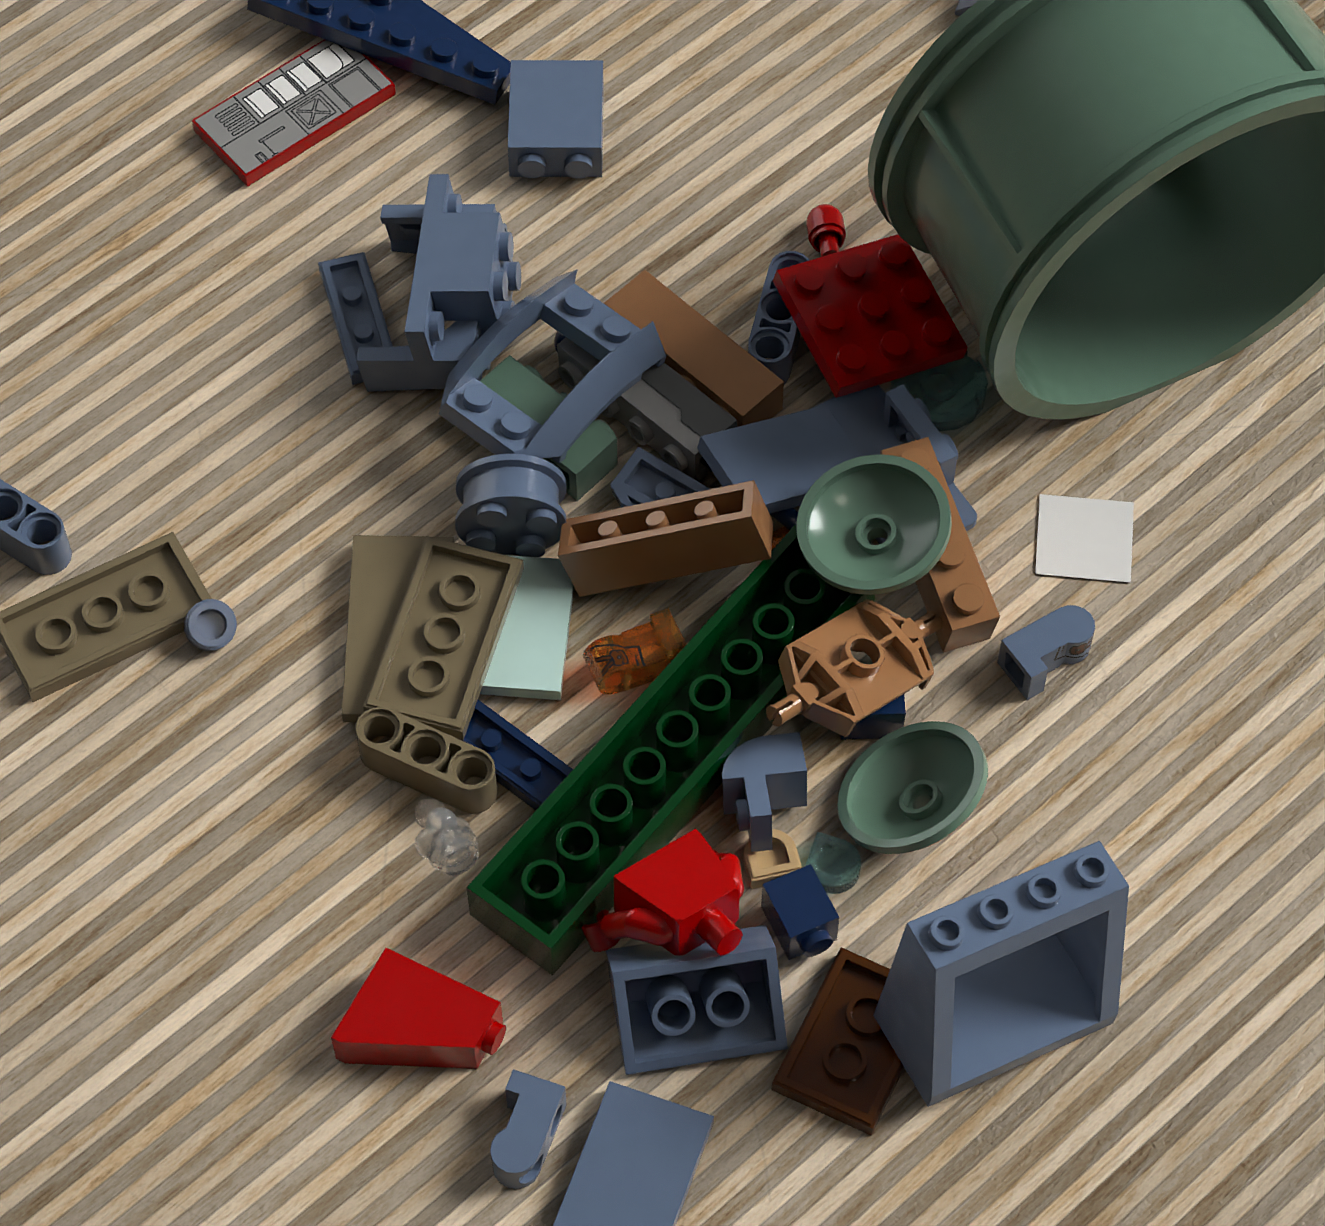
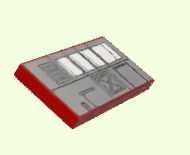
[192,39,396,187]

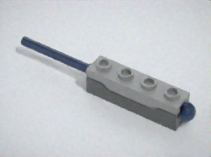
[554,331,798,531]

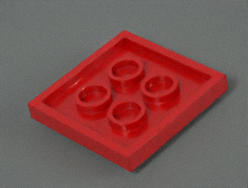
[773,234,968,398]

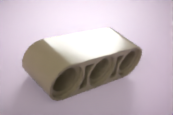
[356,707,498,814]

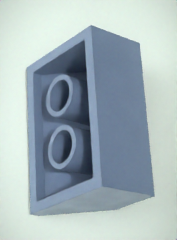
[606,925,788,1075]

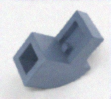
[722,732,807,852]

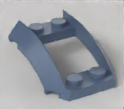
[439,269,666,463]

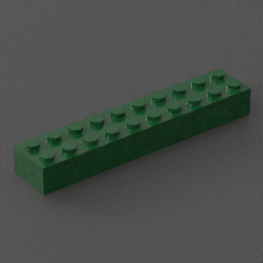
[466,525,875,976]

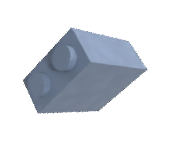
[508,60,604,178]

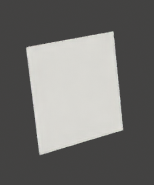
[1035,494,1134,583]

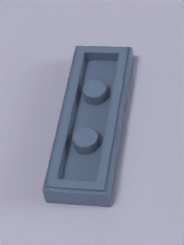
[318,252,393,385]

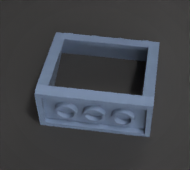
[873,841,1129,1107]

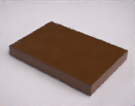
[771,947,904,1136]

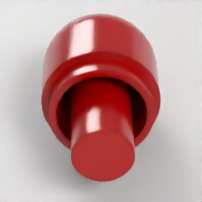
[806,204,846,257]

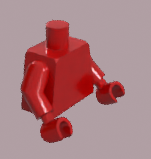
[581,828,744,956]

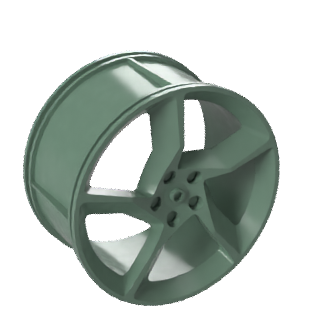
[868,0,1325,420]

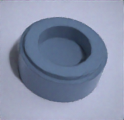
[184,599,237,651]

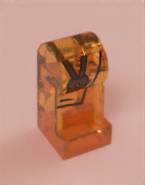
[583,608,686,694]

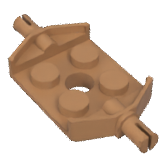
[766,599,943,737]

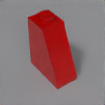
[331,947,506,1069]

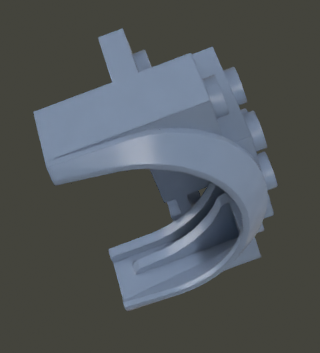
[356,174,521,392]

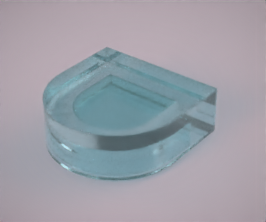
[805,832,861,894]

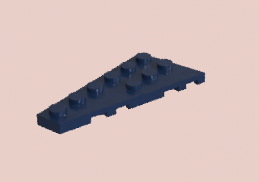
[247,0,511,105]

